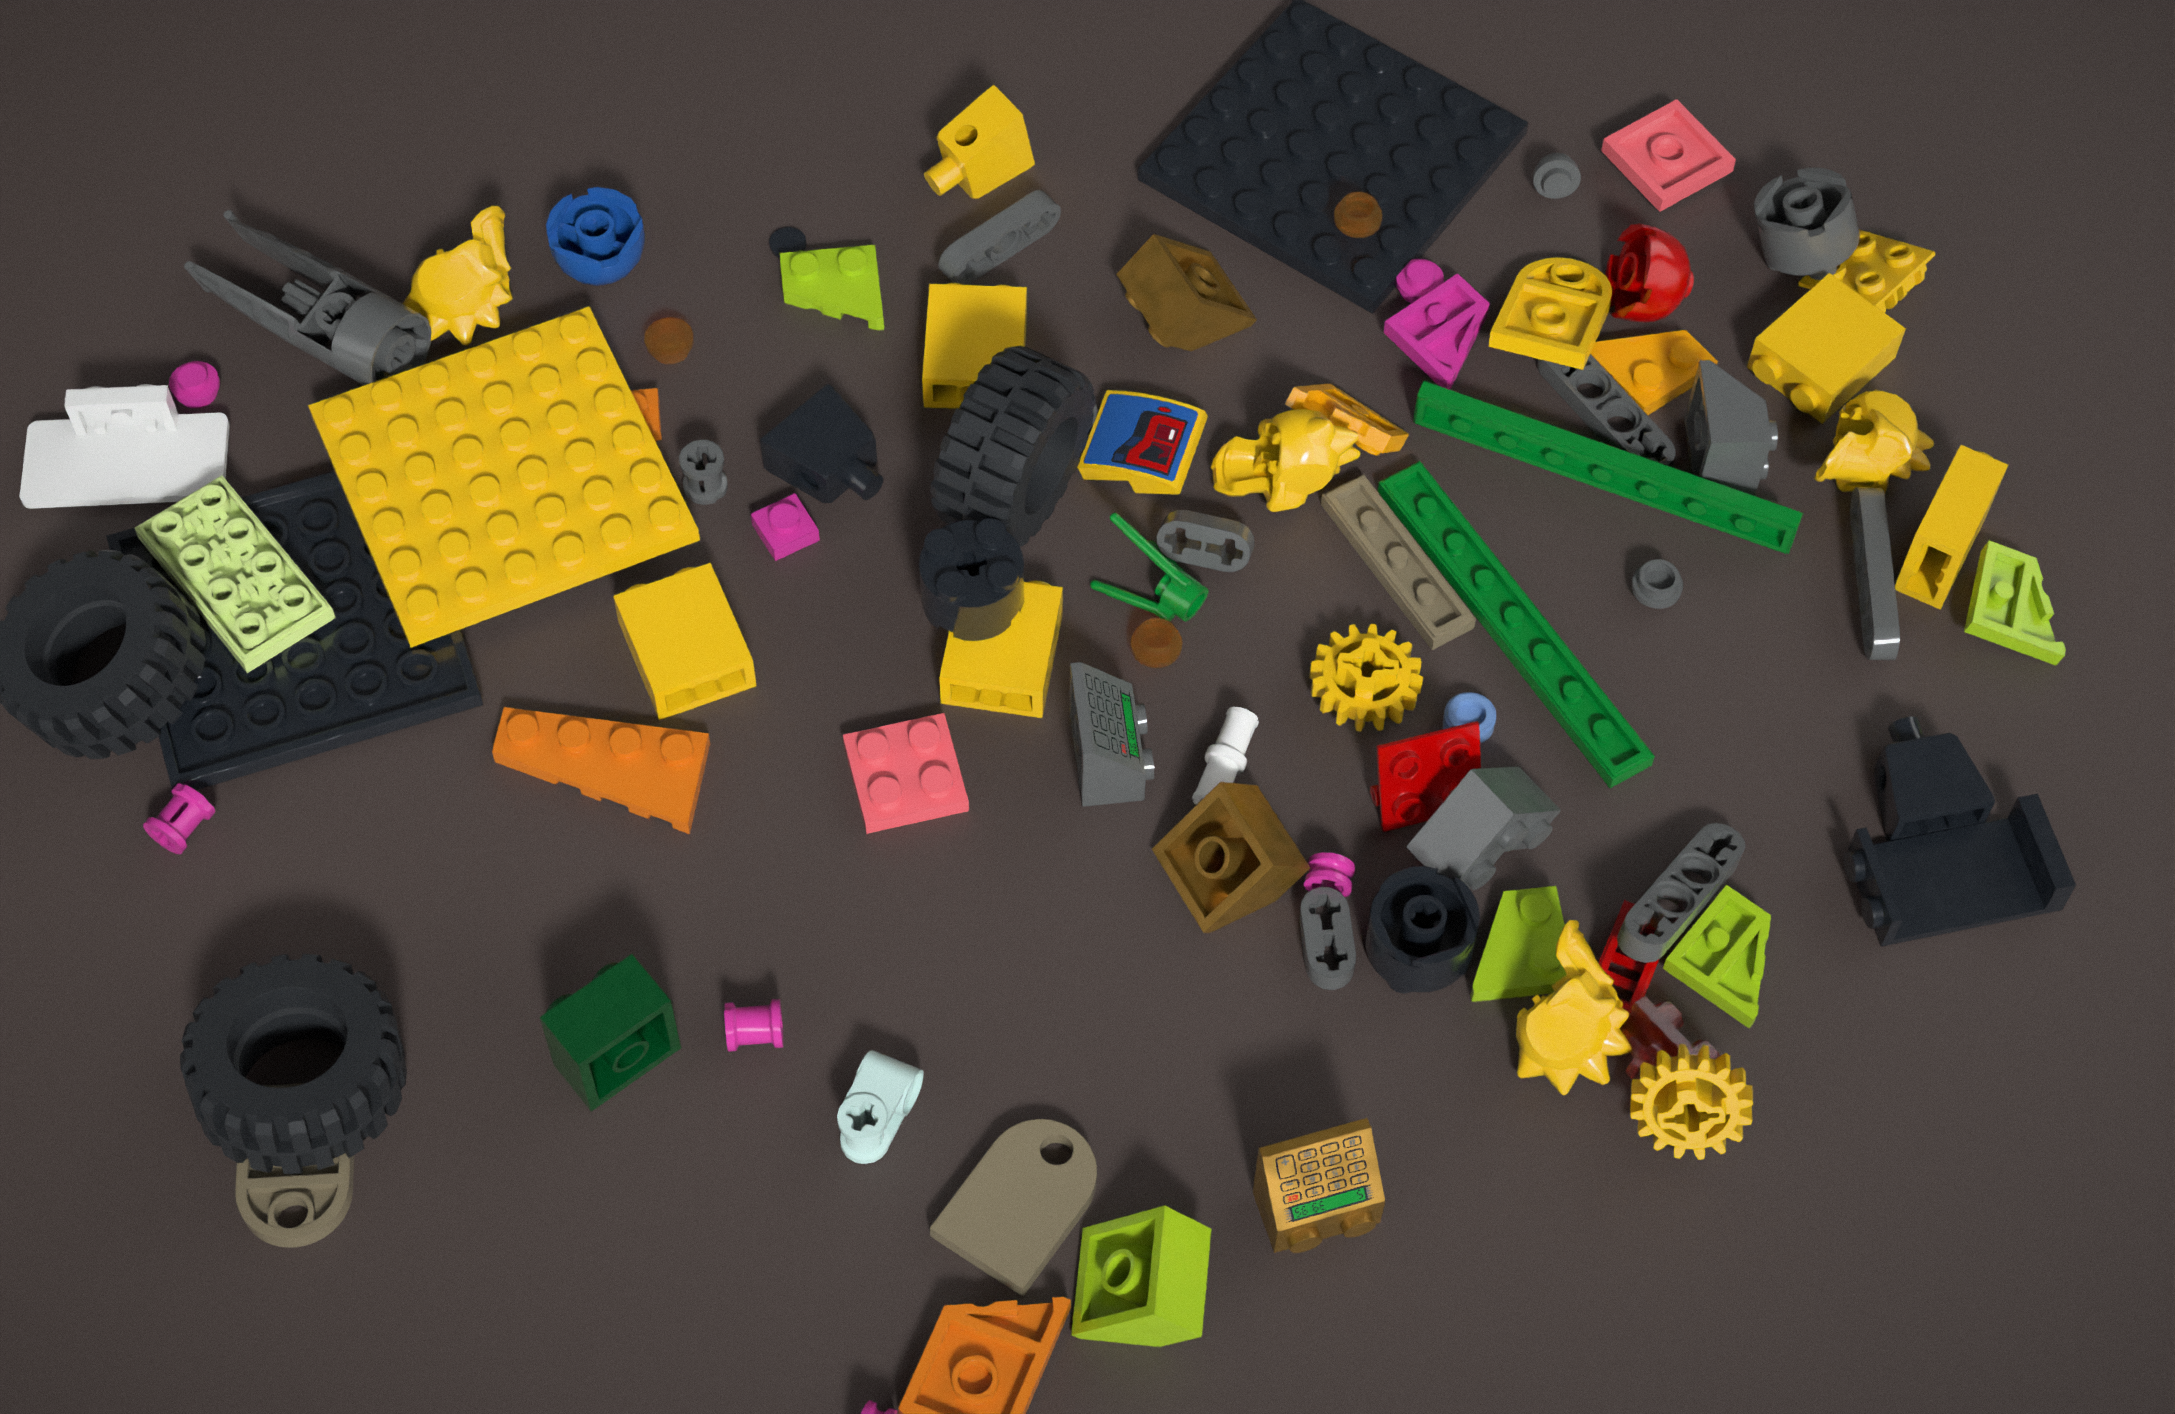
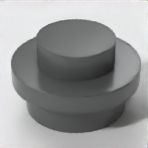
[1533,153,1581,199]
[1631,559,1683,609]

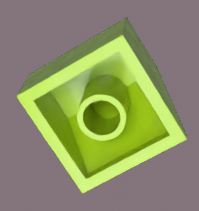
[1071,1206,1211,1347]

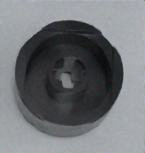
[919,518,1024,641]
[1365,866,1480,994]

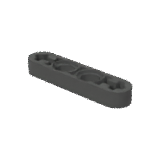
[1536,354,1676,467]
[1850,487,1900,661]
[1617,823,1746,963]

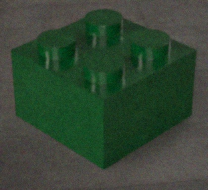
[539,954,681,1112]

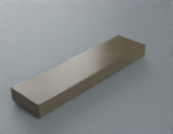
[1321,474,1476,650]

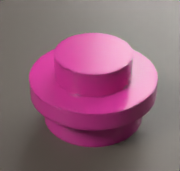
[1396,259,1444,303]
[169,361,220,408]

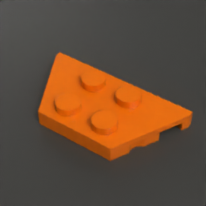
[898,1297,1071,1414]

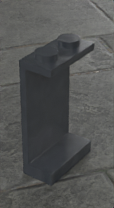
[1843,793,2076,947]

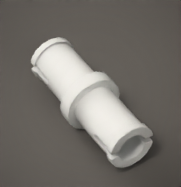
[1192,707,1259,805]

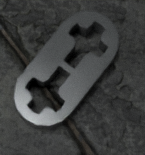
[1157,510,1255,572]
[1299,887,1356,990]

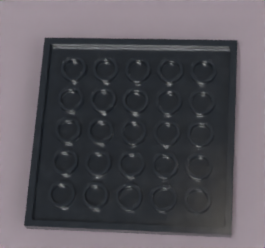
[1138,0,1528,314]
[106,471,483,790]

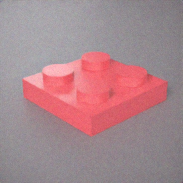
[1601,99,1736,212]
[843,713,969,834]

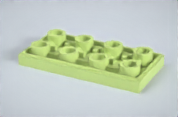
[135,475,336,673]

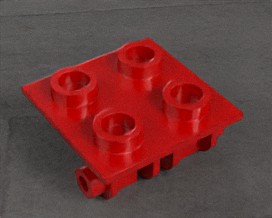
[1370,721,1481,832]

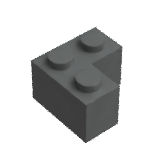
[1406,767,1561,890]

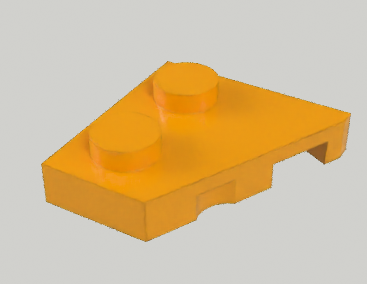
[1590,330,1718,415]
[1285,383,1409,456]

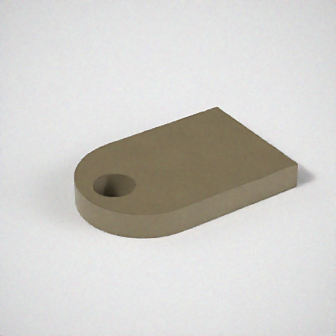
[235,1083,354,1248]
[930,1119,1097,1297]

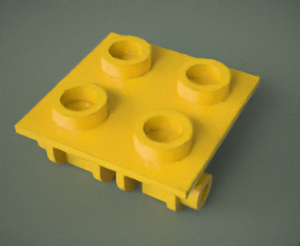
[1799,230,1935,313]

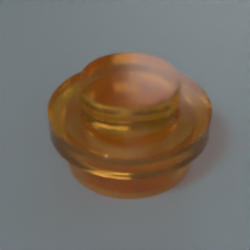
[1334,192,1382,238]
[644,317,694,364]
[1131,618,1182,668]

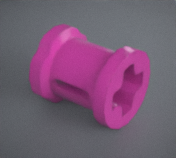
[143,783,215,854]
[724,999,784,1052]

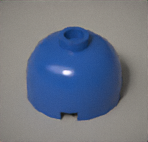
[546,187,645,286]

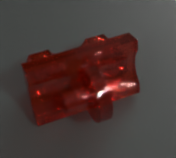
[1619,996,1720,1079]

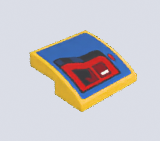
[1077,390,1208,494]

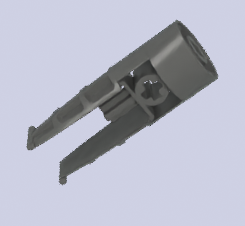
[184,210,431,385]

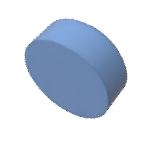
[1443,692,1496,744]

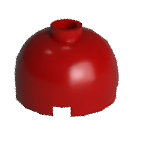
[1605,224,1694,322]

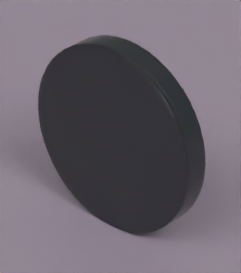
[769,227,807,258]

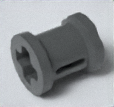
[679,440,728,505]

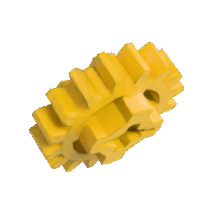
[1309,624,1423,732]
[1630,1044,1753,1160]

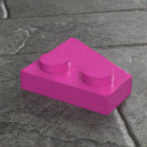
[1384,273,1490,390]

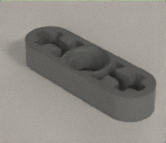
[939,190,1061,285]

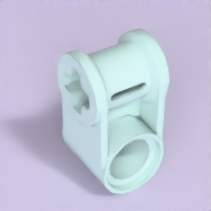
[837,1050,924,1164]

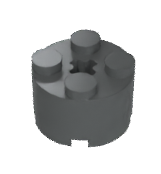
[1754,167,1860,280]

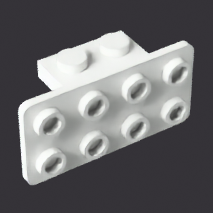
[20,384,230,509]

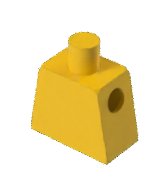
[924,85,1035,199]

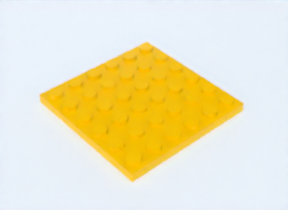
[308,307,700,648]

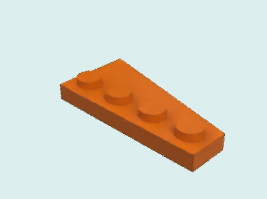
[492,707,710,834]

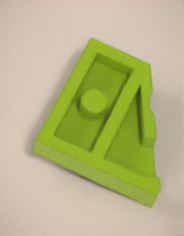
[779,245,884,330]
[1964,540,2066,666]
[1663,885,1771,1029]
[1470,886,1567,1002]

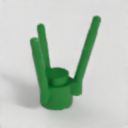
[1090,512,1209,624]

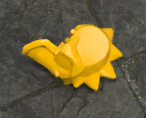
[403,206,513,345]
[1814,389,1934,494]
[1211,409,1360,512]
[1516,920,1632,1095]

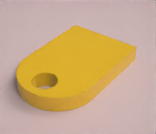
[1489,258,1612,370]

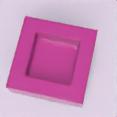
[751,493,820,561]

